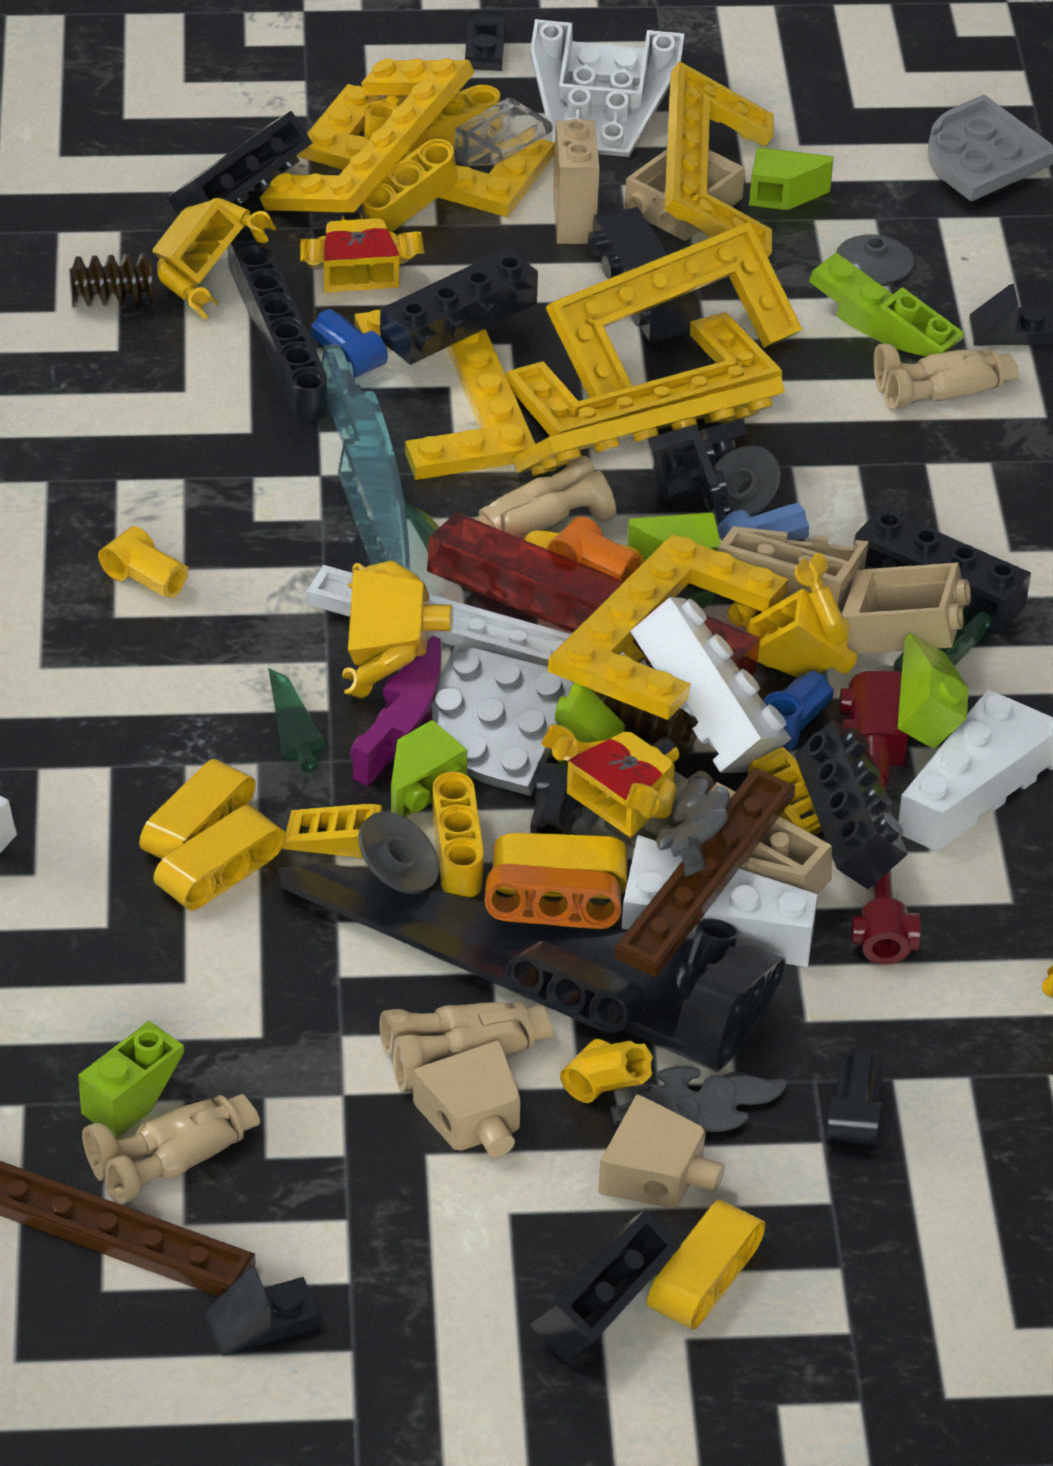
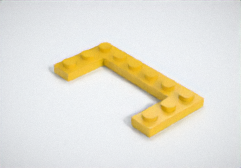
[260,58,475,213]
[664,61,774,257]
[298,84,555,218]
[545,222,803,398]
[355,310,535,480]
[506,312,782,436]
[512,376,785,477]
[547,534,789,720]

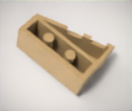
[718,526,869,614]
[679,782,832,894]

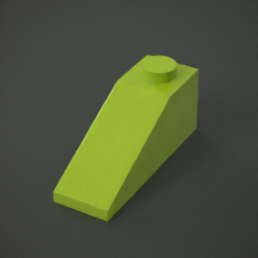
[897,633,969,749]

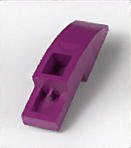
[350,635,442,786]

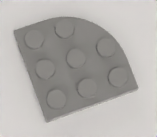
[928,94,1053,201]
[432,643,574,796]

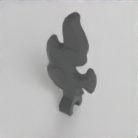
[656,776,730,877]
[610,1066,786,1132]

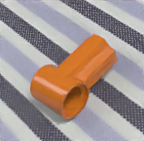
[548,516,641,586]

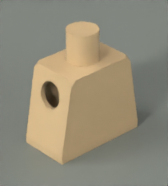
[413,1040,520,1157]
[598,1094,725,1209]

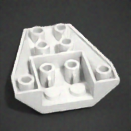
[530,19,684,157]

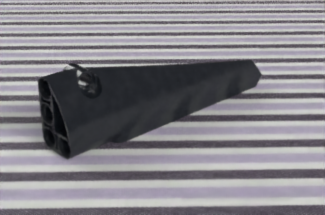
[276,862,786,1072]

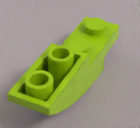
[809,252,965,356]

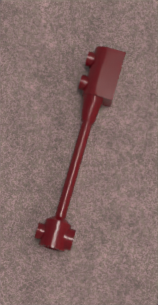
[839,671,921,965]

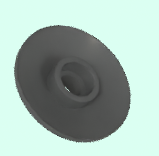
[836,234,914,286]
[704,445,780,517]
[358,812,439,894]

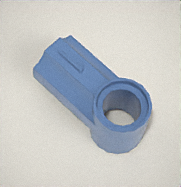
[718,502,809,541]

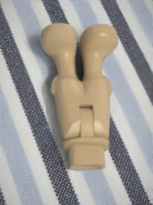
[874,343,1019,409]
[464,455,616,547]
[379,1002,553,1092]
[82,1094,260,1204]

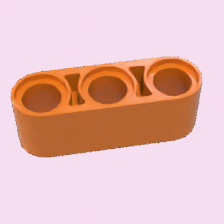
[485,864,622,929]

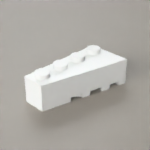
[630,597,791,773]
[898,689,1053,852]
[622,835,818,967]

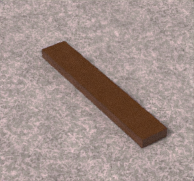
[614,768,795,978]
[0,1161,256,1297]

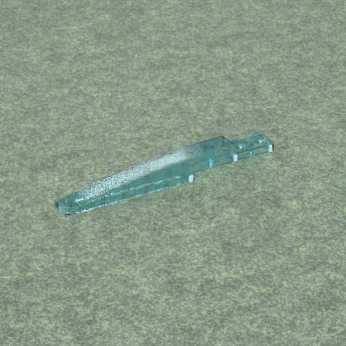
[321,345,410,570]

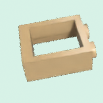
[553,119,599,244]
[624,149,745,241]
[842,563,971,654]

